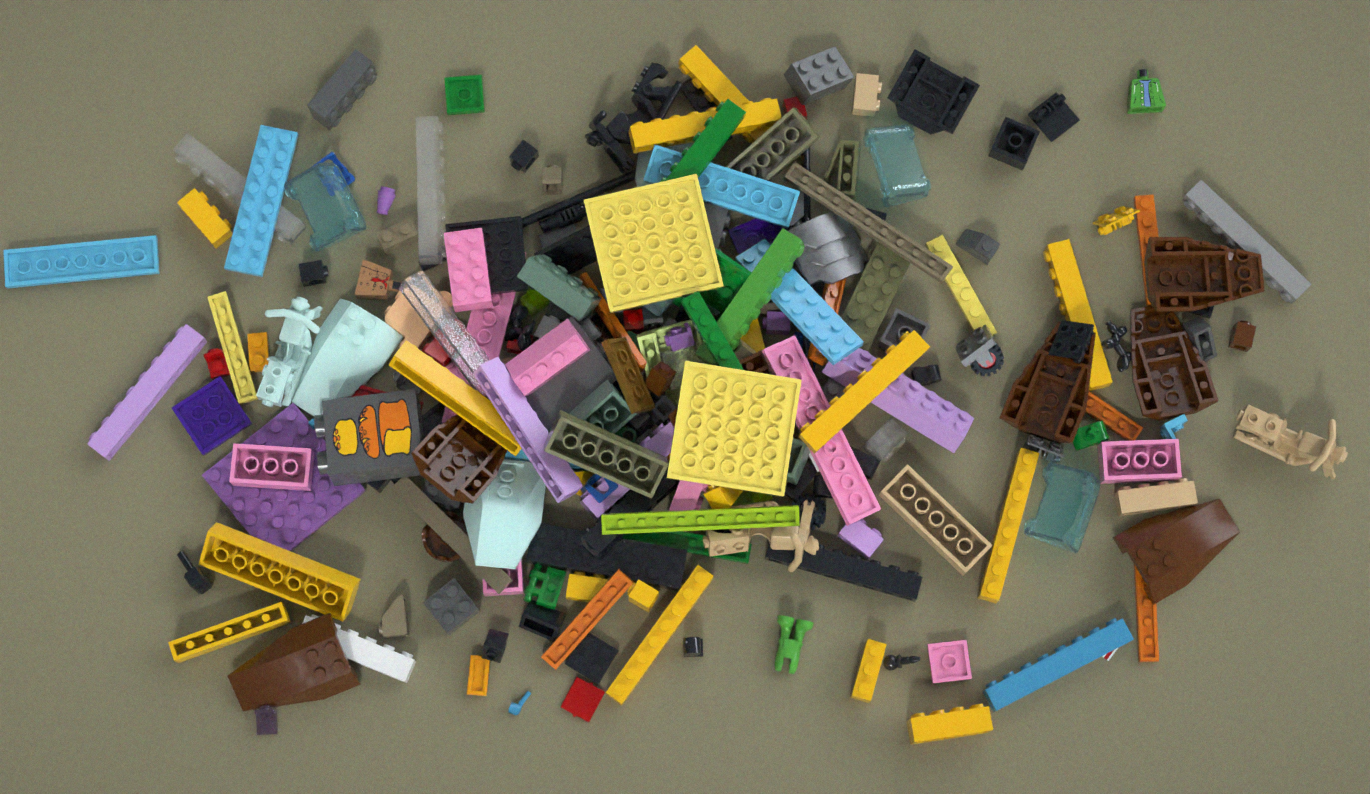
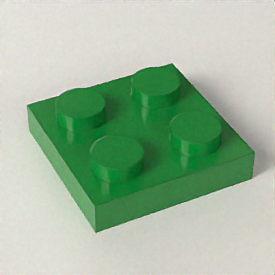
[444,75,485,115]

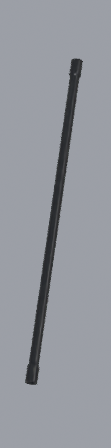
[418,135,733,272]

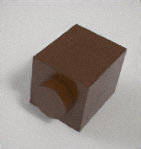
[1229,321,1256,352]
[645,361,677,396]

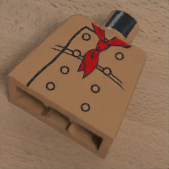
[355,260,402,300]

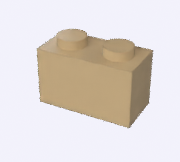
[852,73,882,117]

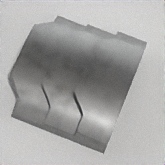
[788,211,869,285]

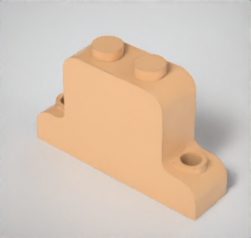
[384,286,453,350]

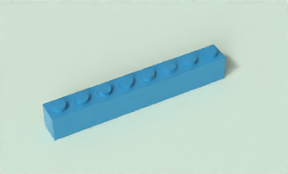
[982,618,1134,712]

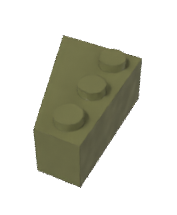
[823,140,861,202]

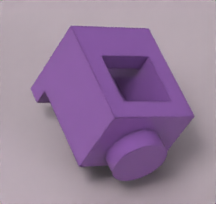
[664,323,695,351]

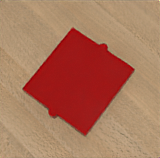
[561,677,605,723]

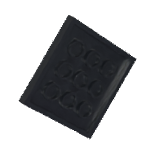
[445,216,529,295]

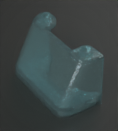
[863,124,931,208]
[284,162,366,252]
[1024,462,1100,553]

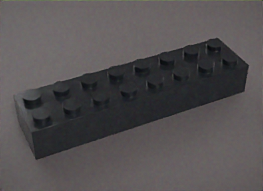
[526,523,687,591]

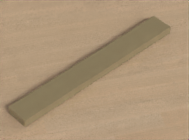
[391,477,513,594]

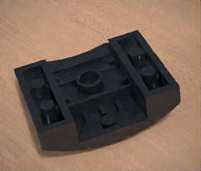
[887,49,980,135]

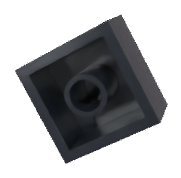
[988,116,1040,171]

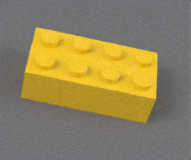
[906,703,993,745]

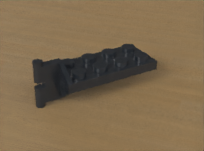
[528,225,598,290]

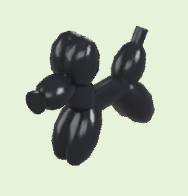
[505,305,536,351]
[1101,320,1132,372]

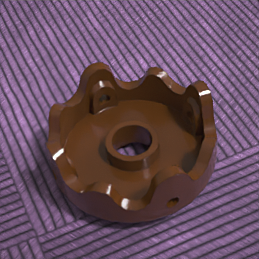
[422,512,468,562]

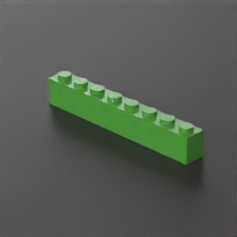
[695,229,805,366]

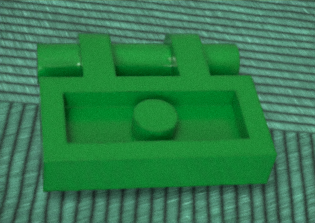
[523,564,567,610]

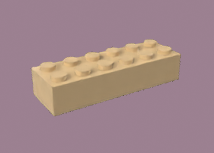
[879,464,993,576]

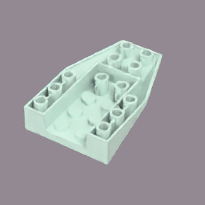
[463,459,546,569]

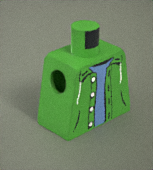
[1127,69,1166,114]

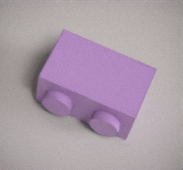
[838,518,884,560]

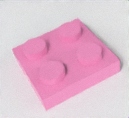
[927,640,972,684]

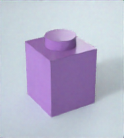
[762,311,790,335]

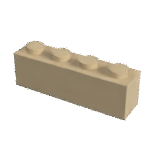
[1114,478,1198,517]

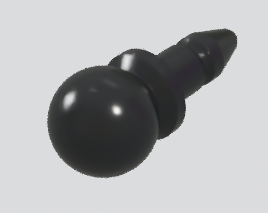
[883,654,921,670]

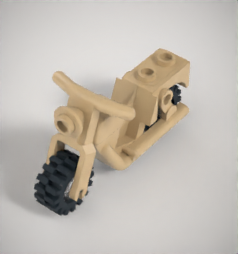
[703,494,826,572]

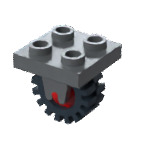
[955,324,1004,376]

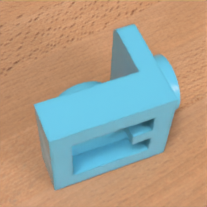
[1160,414,1188,439]

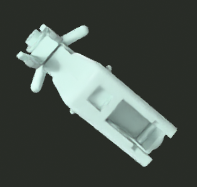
[256,296,323,407]

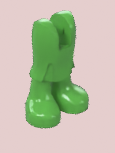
[774,615,814,674]

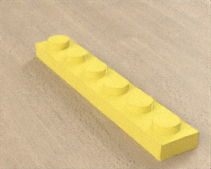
[925,235,997,336]
[207,291,258,405]

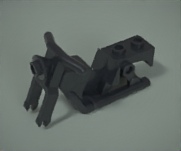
[585,62,683,174]

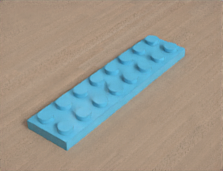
[224,125,299,277]
[643,145,800,228]
[3,235,160,289]
[735,239,864,365]

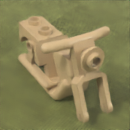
[1233,404,1348,479]

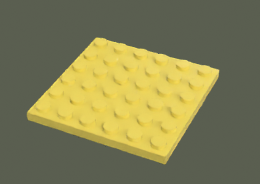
[584,174,724,313]
[667,361,802,497]

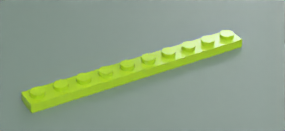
[601,505,800,535]

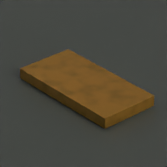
[601,337,655,414]

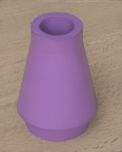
[376,186,396,215]

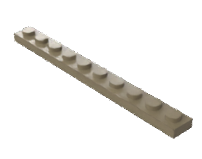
[784,162,953,283]

